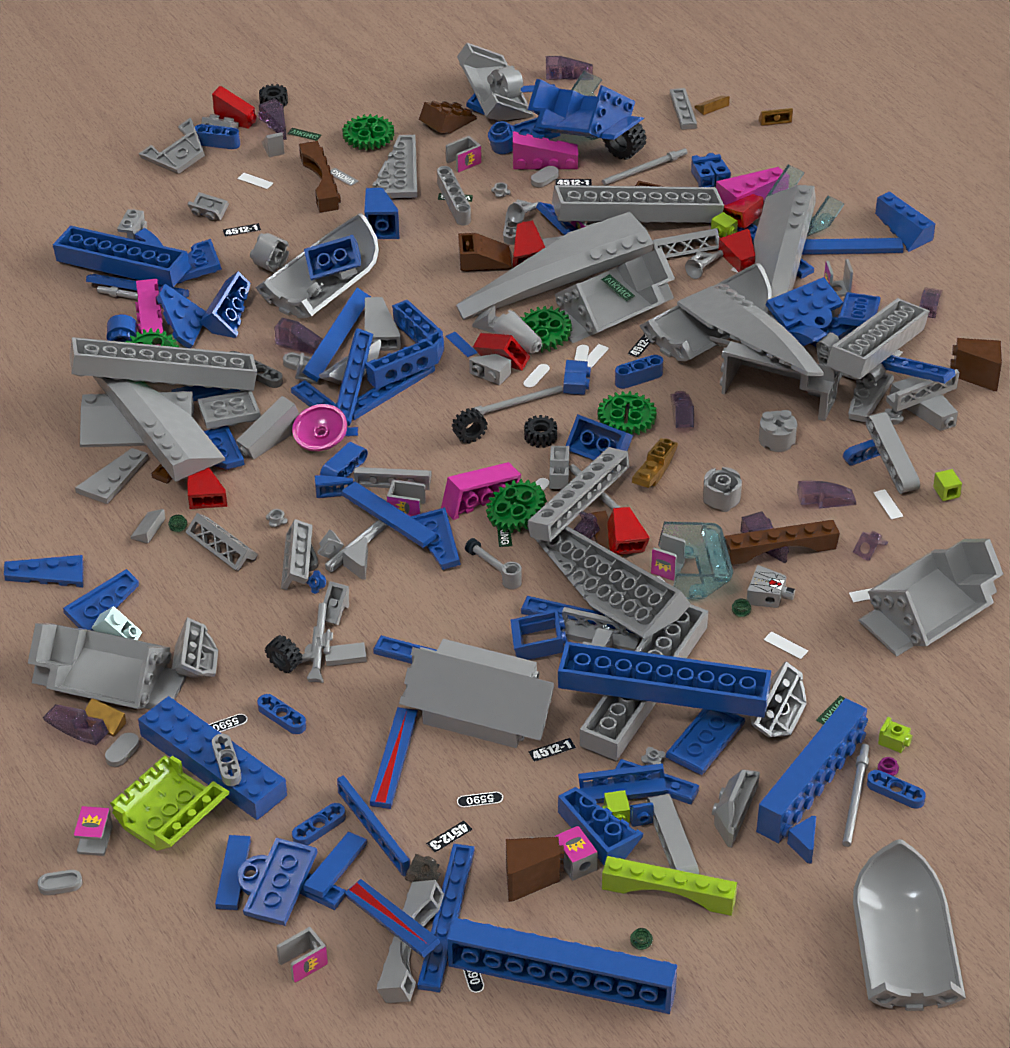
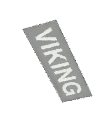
[331,168,358,186]

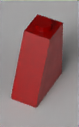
[212,86,257,129]
[723,194,765,228]
[512,220,545,268]
[718,229,755,272]
[473,333,530,371]
[188,467,227,509]
[607,507,650,555]

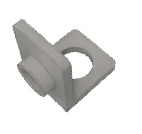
[295,352,320,384]
[317,530,344,559]

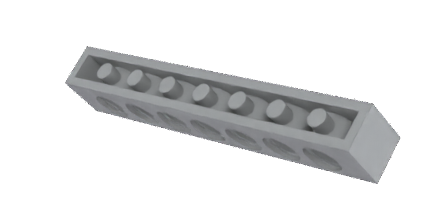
[528,447,629,542]

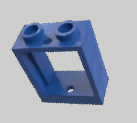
[510,610,567,660]

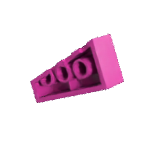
[513,131,578,169]
[716,167,789,205]
[135,279,163,346]
[441,462,522,520]

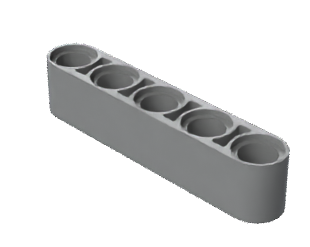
[437,166,471,226]
[866,412,920,494]
[647,794,699,874]

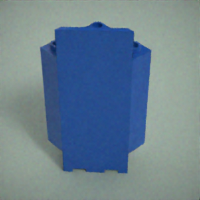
[527,79,645,140]

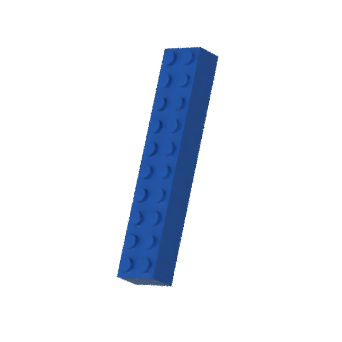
[558,642,771,718]
[447,918,677,1014]

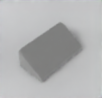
[131,509,165,543]

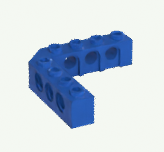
[365,300,445,389]

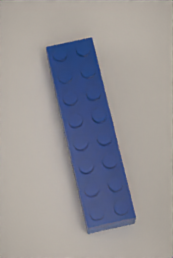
[53,226,190,288]
[138,696,287,820]
[756,698,868,844]

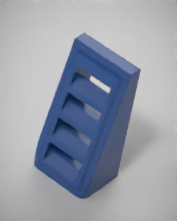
[315,475,353,498]

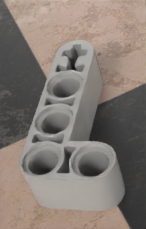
[816,332,886,385]

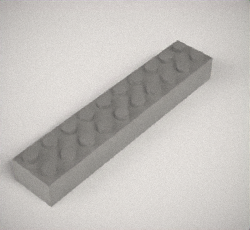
[552,185,724,223]
[826,298,929,379]
[69,337,257,391]
[580,605,708,761]

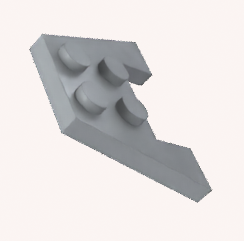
[139,118,205,174]

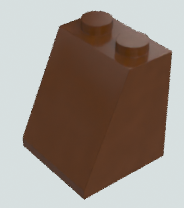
[950,338,1002,391]
[506,836,564,902]

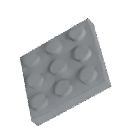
[197,390,261,429]

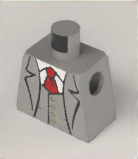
[746,565,796,608]

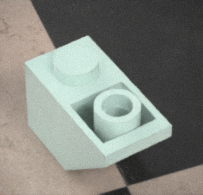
[92,606,142,640]

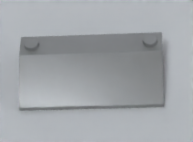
[457,43,533,121]
[80,391,194,447]

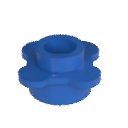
[306,570,326,594]

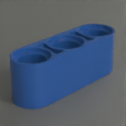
[195,124,240,149]
[615,355,663,389]
[320,442,368,478]

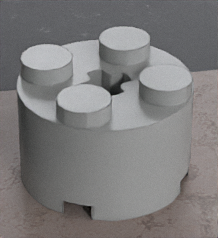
[487,66,523,99]
[250,233,289,272]
[759,410,797,452]
[703,467,742,512]

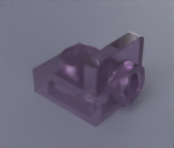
[573,511,600,539]

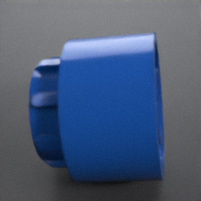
[488,121,515,154]
[106,314,138,342]

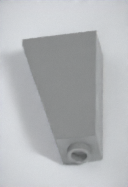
[365,297,401,351]
[890,376,958,431]
[236,396,299,460]

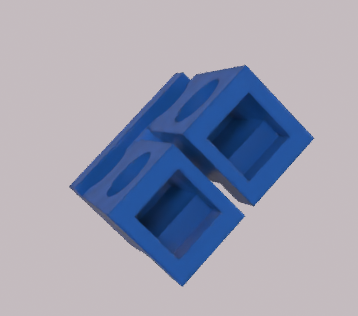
[691,153,731,187]

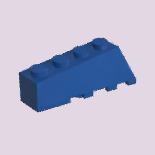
[875,191,935,252]
[200,271,251,338]
[558,787,643,865]

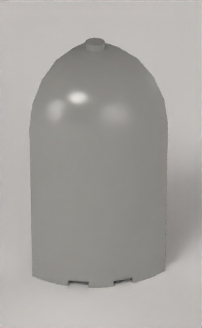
[255,213,379,318]
[640,262,772,361]
[853,839,966,1011]

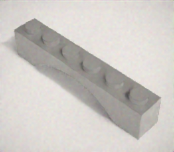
[377,880,444,1003]

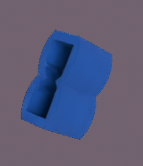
[563,360,591,395]

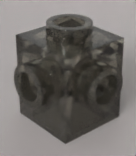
[405,854,441,882]

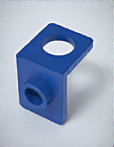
[629,802,654,827]

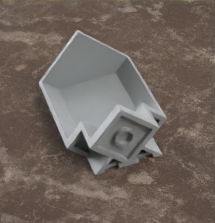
[554,247,675,343]
[710,336,843,421]
[858,539,1003,657]
[28,623,187,709]
[399,639,554,748]

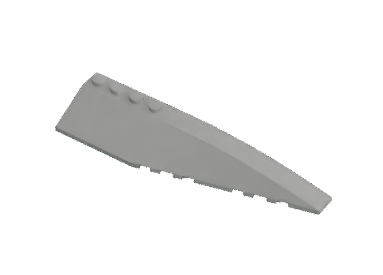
[754,185,816,323]
[456,212,654,320]
[677,284,824,376]
[93,376,225,482]
[527,525,691,639]

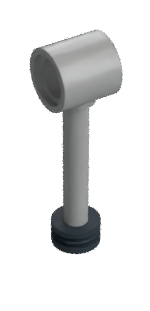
[465,538,522,589]

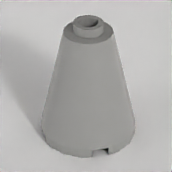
[493,310,542,354]

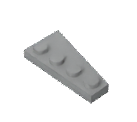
[848,373,894,422]
[75,448,149,504]

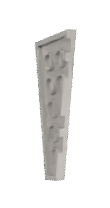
[372,135,417,199]

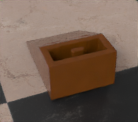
[418,101,477,133]
[458,233,512,271]

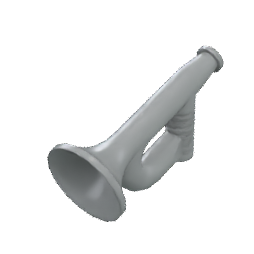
[507,199,540,223]
[685,250,723,279]

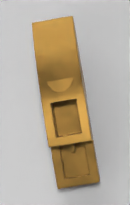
[632,438,678,488]

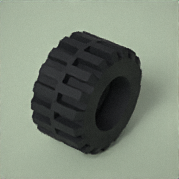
[602,123,647,160]

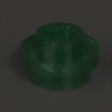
[168,514,188,532]
[731,598,751,617]
[630,928,653,950]

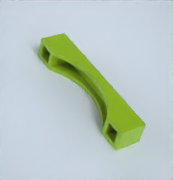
[602,856,737,916]

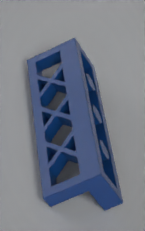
[578,763,667,803]

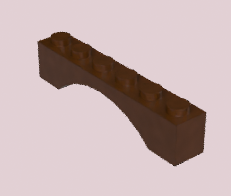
[299,141,341,213]
[721,520,840,566]

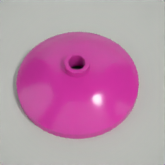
[292,404,347,451]

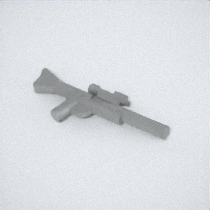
[301,603,333,683]

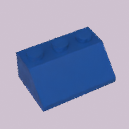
[304,235,361,281]
[566,414,633,460]

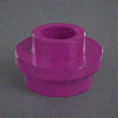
[877,757,899,776]

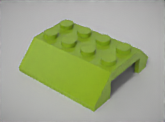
[110,755,229,851]

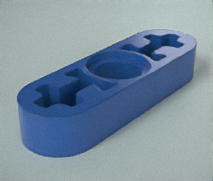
[843,439,880,466]
[257,694,306,734]
[867,770,926,809]
[292,803,346,845]

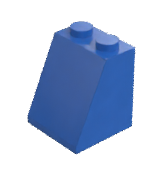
[364,188,400,239]

